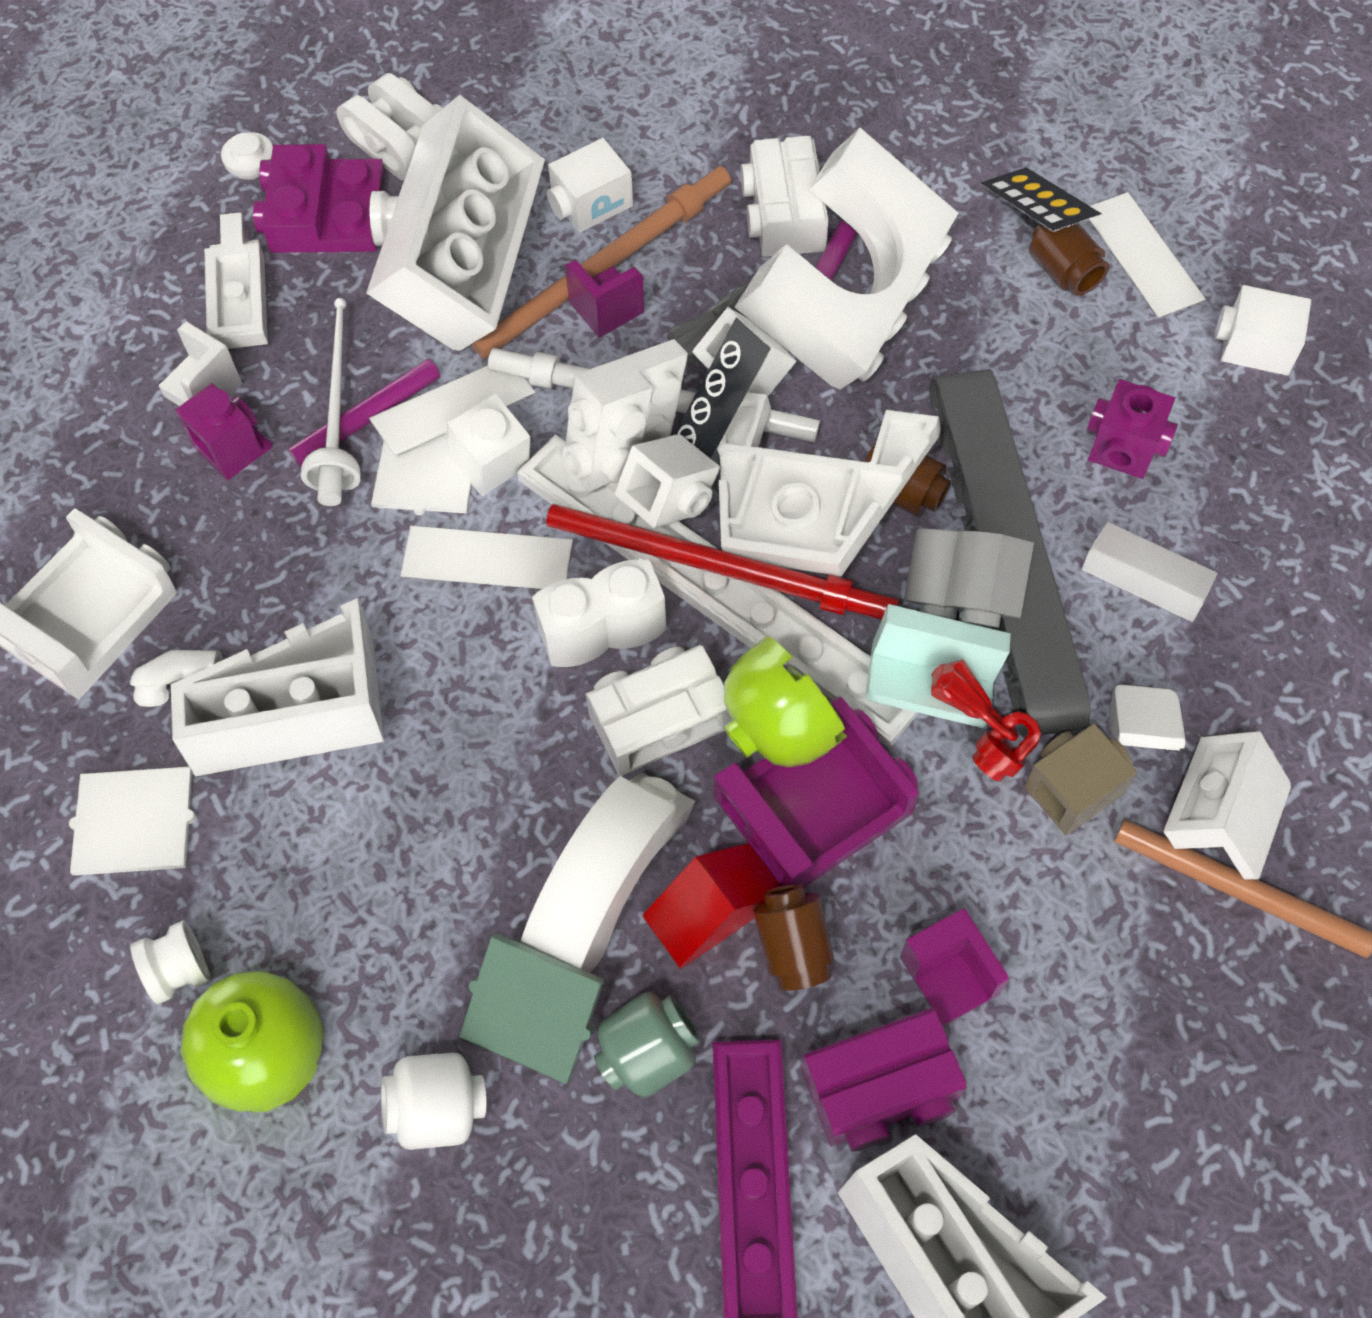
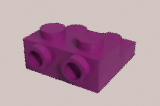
[253,144,385,253]

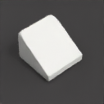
[1109,684,1185,751]

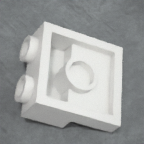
[562,339,688,492]

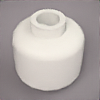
[381,1053,486,1150]

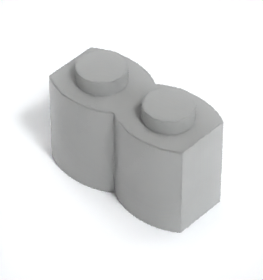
[903,529,1034,628]

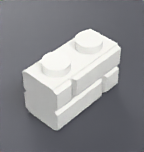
[741,136,828,257]
[586,645,732,776]

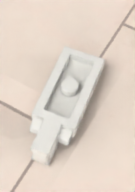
[204,212,268,349]

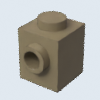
[1024,723,1138,836]

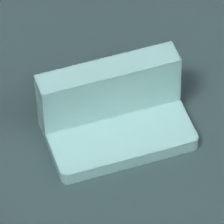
[866,604,1011,728]

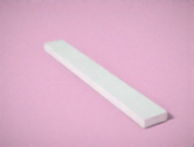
[517,434,919,748]

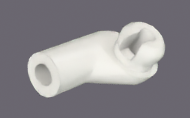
[130,650,223,707]

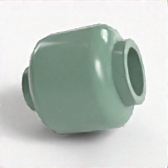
[594,992,701,1098]

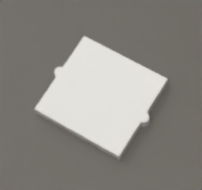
[371,433,472,515]
[69,767,196,875]

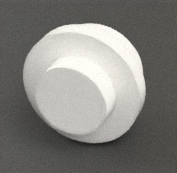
[221,132,273,180]

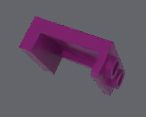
[714,696,919,888]

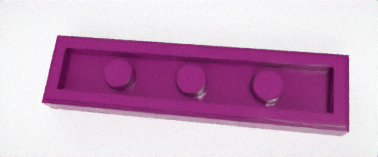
[712,1040,798,1318]

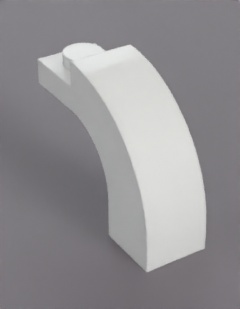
[520,771,695,973]

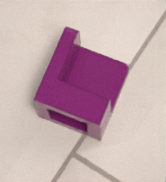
[565,259,645,338]
[900,908,1009,1025]

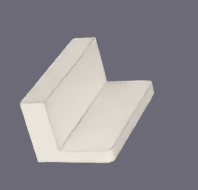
[1163,731,1291,880]

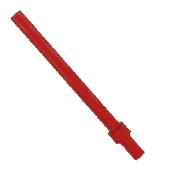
[546,503,899,620]

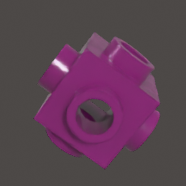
[1086,379,1178,479]

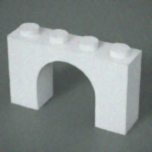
[735,128,958,390]

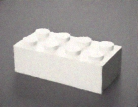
[366,95,545,351]

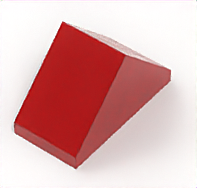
[642,843,781,970]

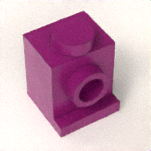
[175,383,273,481]

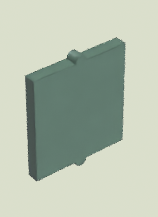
[459,933,605,1084]

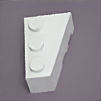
[171,598,384,777]
[838,1134,1107,1318]

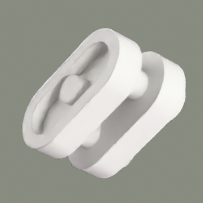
[337,73,443,180]

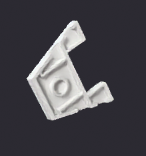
[717,392,941,576]

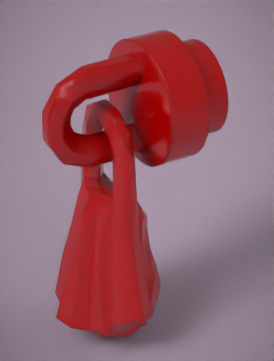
[931,659,1041,782]

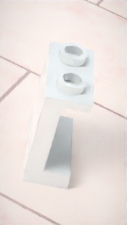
[0,509,177,700]

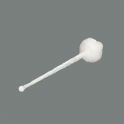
[301,298,360,506]

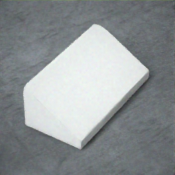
[1081,522,1218,622]

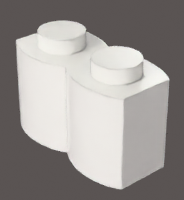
[532,560,666,667]

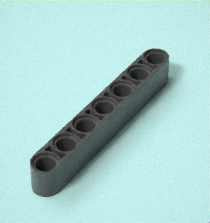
[930,369,1091,738]

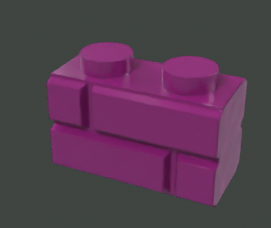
[800,1008,967,1152]

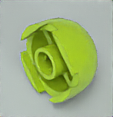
[723,636,847,768]
[180,970,324,1113]

